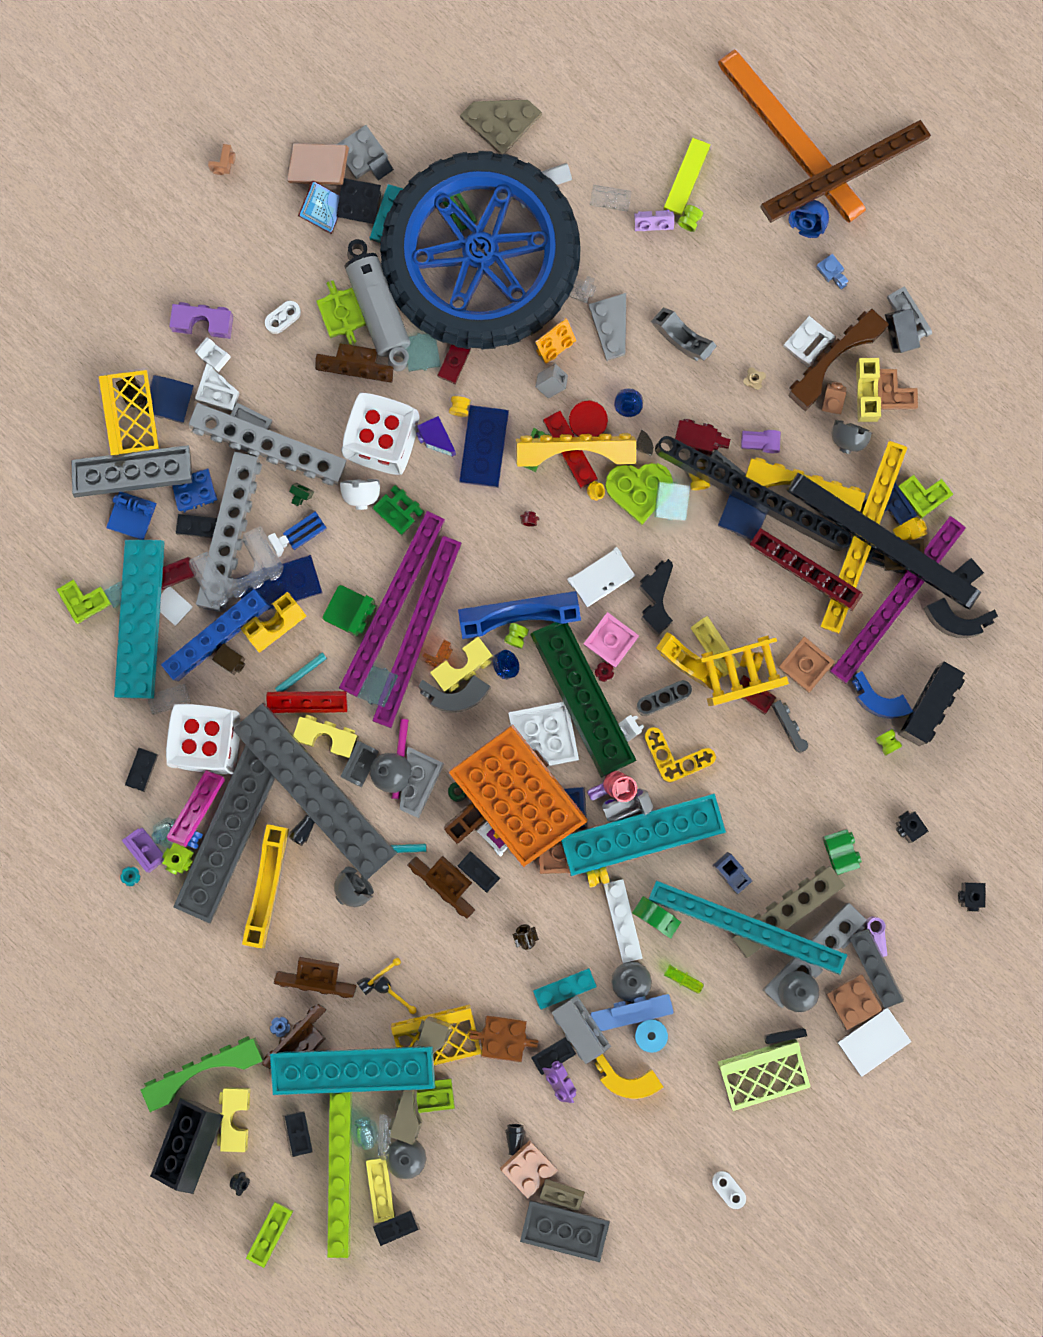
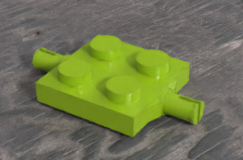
[316,280,366,345]

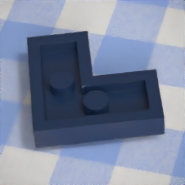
[862,482,917,526]

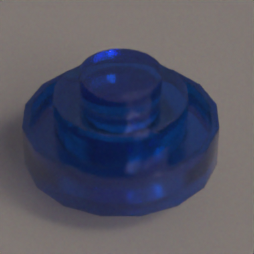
[614,388,644,417]
[493,650,520,680]

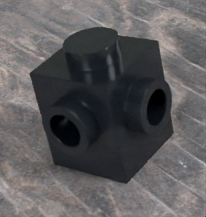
[895,811,929,843]
[958,882,986,912]

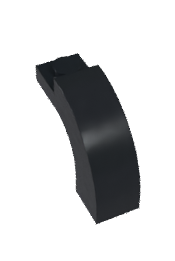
[923,597,998,638]

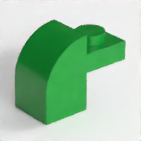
[632,896,681,939]

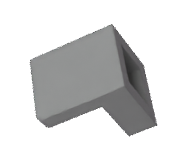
[535,363,568,398]

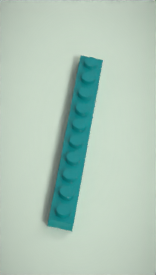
[649,881,847,975]

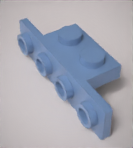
[591,994,674,1031]

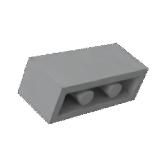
[552,995,611,1064]

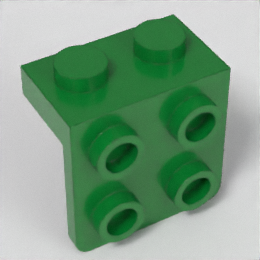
[323,585,376,637]

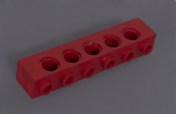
[749,528,863,611]

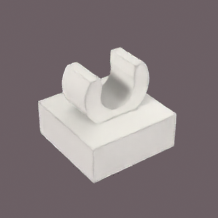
[264,533,289,559]
[619,715,644,742]

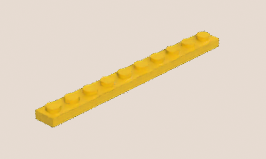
[820,441,908,634]

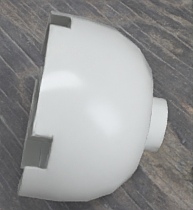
[340,479,380,510]

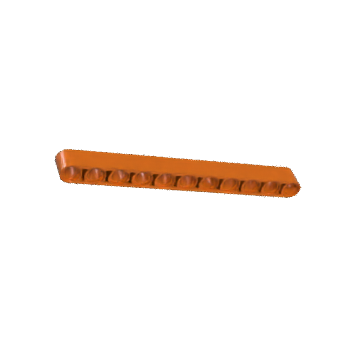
[718,50,866,223]

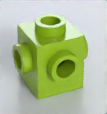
[162,843,194,875]

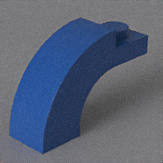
[852,671,913,719]

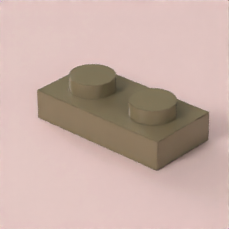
[539,1179,585,1211]

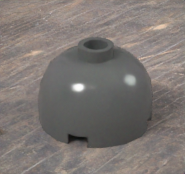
[832,420,873,454]
[370,753,412,793]
[334,867,374,908]
[611,961,652,1002]
[778,971,820,1012]
[386,1140,427,1180]

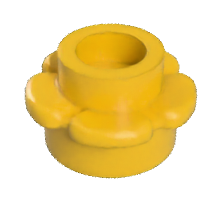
[587,481,605,501]

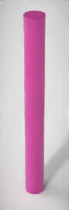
[391,719,409,799]

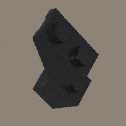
[639,559,673,637]

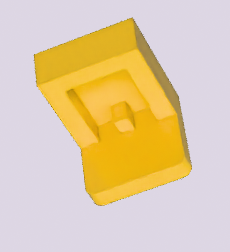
[893,517,928,540]

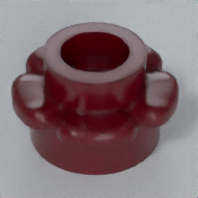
[520,511,539,527]
[595,662,614,682]

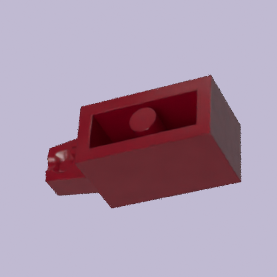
[675,419,731,456]

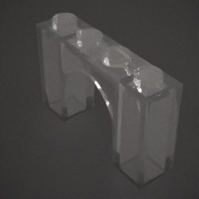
[189,526,284,607]

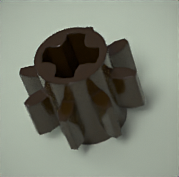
[512,924,539,950]

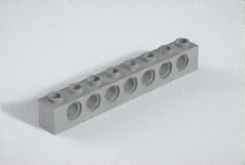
[189,403,347,486]
[196,452,262,612]

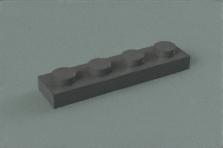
[850,929,904,1009]

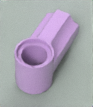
[865,916,887,957]

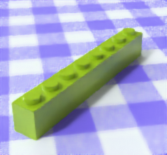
[327,1092,352,1258]

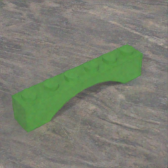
[141,1036,265,1112]

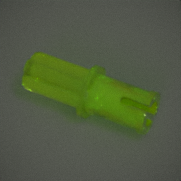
[663,964,704,994]

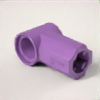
[741,430,781,453]

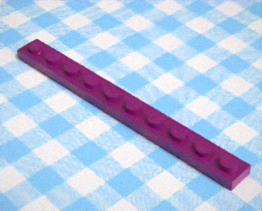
[339,511,445,697]
[830,516,966,684]
[372,536,462,729]

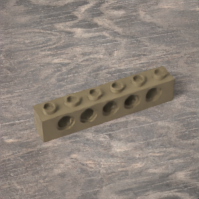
[732,866,845,958]

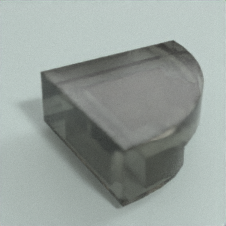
[636,430,654,456]

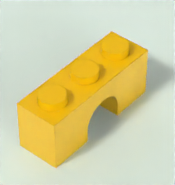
[240,592,306,653]

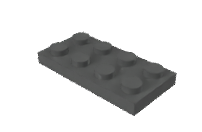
[520,1200,610,1263]

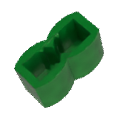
[822,829,862,875]

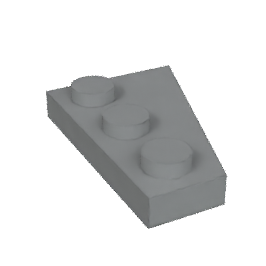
[589,293,626,361]
[400,747,444,818]

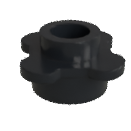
[230,1172,250,1196]

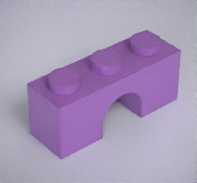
[169,302,234,339]

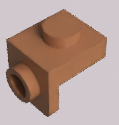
[208,144,236,175]
[822,382,846,415]

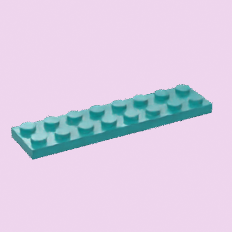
[114,540,165,699]
[561,794,726,876]
[270,1046,435,1095]

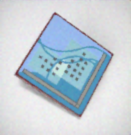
[298,181,340,234]

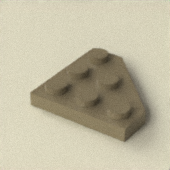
[460,100,542,155]

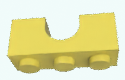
[856,358,881,422]
[430,637,493,693]
[293,715,359,759]
[217,1087,250,1152]

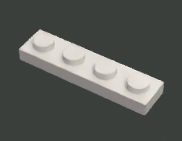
[604,879,643,963]

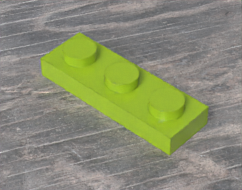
[246,1201,293,1268]

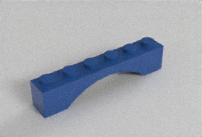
[458,591,581,639]

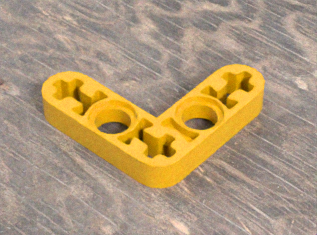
[644,727,716,783]

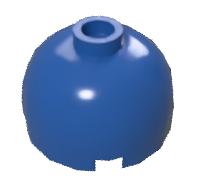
[789,200,829,238]

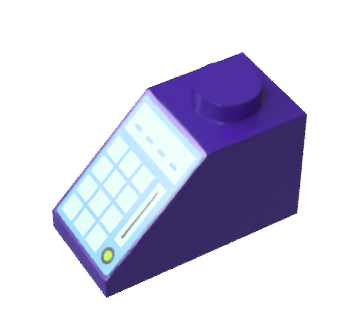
[416,416,456,457]

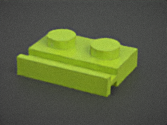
[417,1078,455,1113]

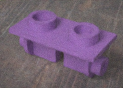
[543,1061,577,1103]

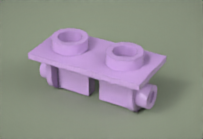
[634,210,674,231]

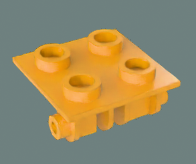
[535,318,576,364]

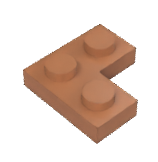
[878,369,918,410]

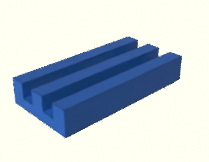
[283,511,327,550]

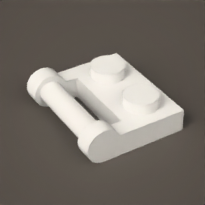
[783,316,836,367]

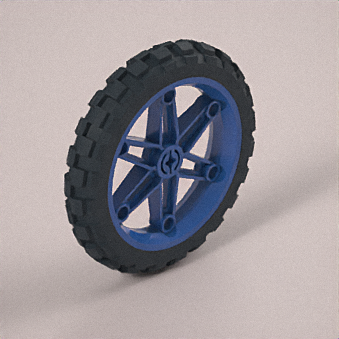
[380,151,581,350]

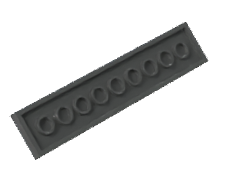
[233,702,397,880]
[173,745,276,924]

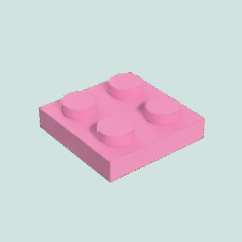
[583,612,639,668]

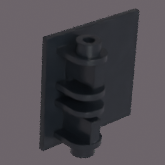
[337,178,381,224]

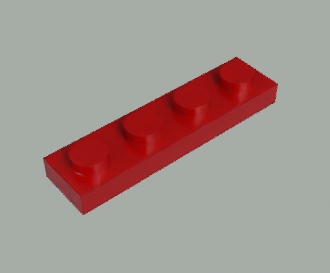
[543,410,598,489]
[266,691,348,713]

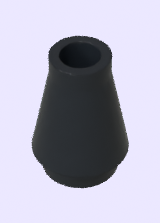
[289,815,315,846]
[505,1124,525,1156]

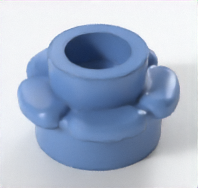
[270,1017,290,1037]

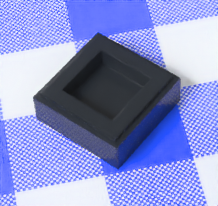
[367,152,394,181]

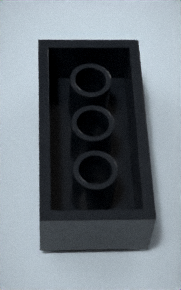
[898,661,965,746]
[150,1098,224,1194]

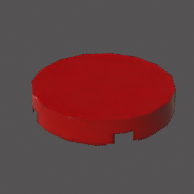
[569,400,608,437]

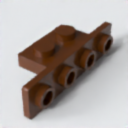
[315,343,394,383]
[407,856,475,919]
[274,957,357,998]
[262,1004,327,1069]

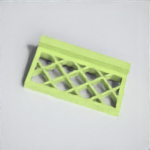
[718,1039,811,1111]

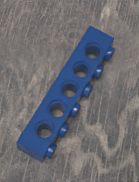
[161,589,271,681]

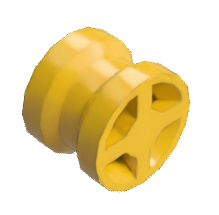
[449,396,471,417]

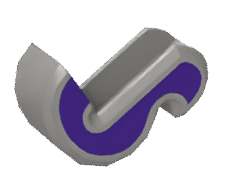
[602,788,653,822]

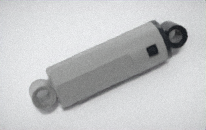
[344,239,411,371]

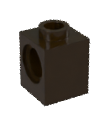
[116,376,146,408]
[212,643,245,675]

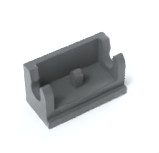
[341,741,379,788]

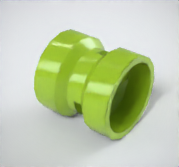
[678,205,704,232]
[504,623,529,649]
[875,729,902,756]

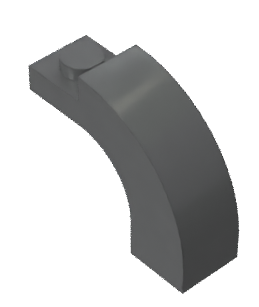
[651,307,717,361]
[418,676,491,713]

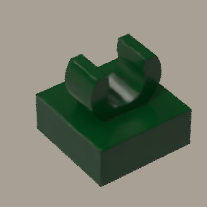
[289,483,314,506]

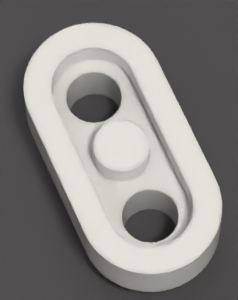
[265,301,301,334]
[712,1171,746,1209]

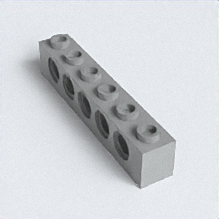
[763,903,867,1008]

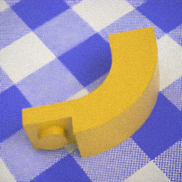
[656,632,723,690]
[594,1054,663,1099]

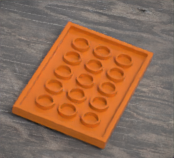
[449,724,588,867]

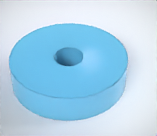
[635,1019,668,1053]

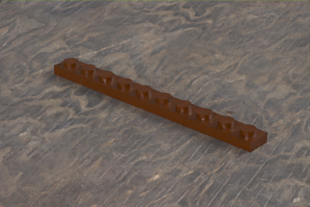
[760,120,931,223]

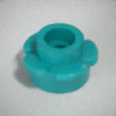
[120,867,140,886]

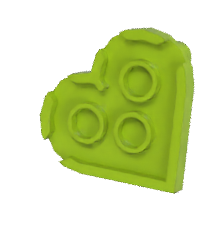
[605,463,673,525]

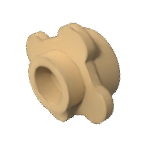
[743,367,766,390]

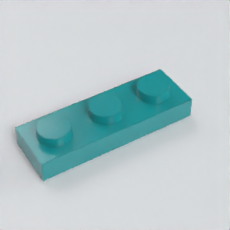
[370,184,403,243]
[533,968,597,1010]

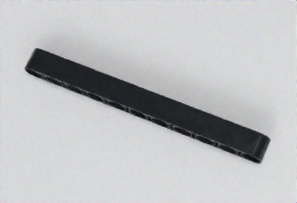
[655,436,852,551]
[786,473,981,610]

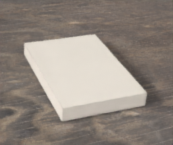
[837,1008,911,1077]

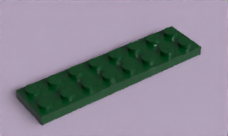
[530,622,637,778]

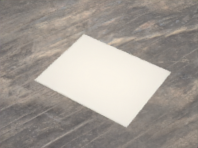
[160,587,193,626]

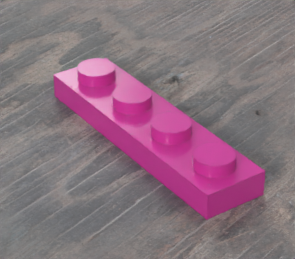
[167,770,225,847]

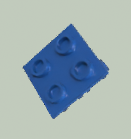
[172,468,218,512]
[106,492,157,540]

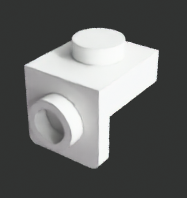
[195,337,231,372]

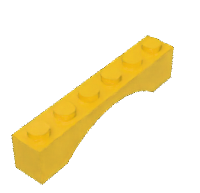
[516,433,636,467]
[745,457,866,512]
[242,824,289,949]

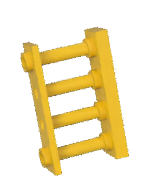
[696,635,789,706]

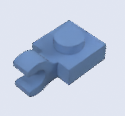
[816,254,848,289]

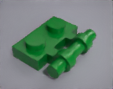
[372,485,424,536]

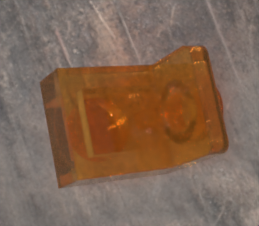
[423,640,453,668]

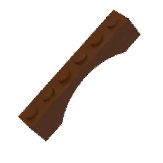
[788,309,889,412]
[444,747,549,844]

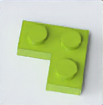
[898,475,953,519]
[56,580,112,624]

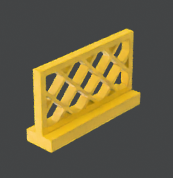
[99,370,159,455]
[391,1004,481,1065]

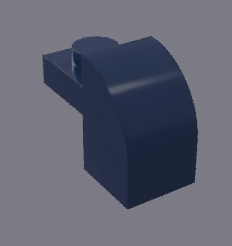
[712,852,752,894]

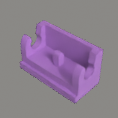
[122,827,164,873]

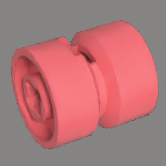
[603,771,637,802]

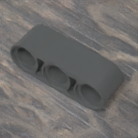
[636,680,692,716]

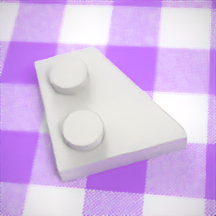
[195,364,239,411]

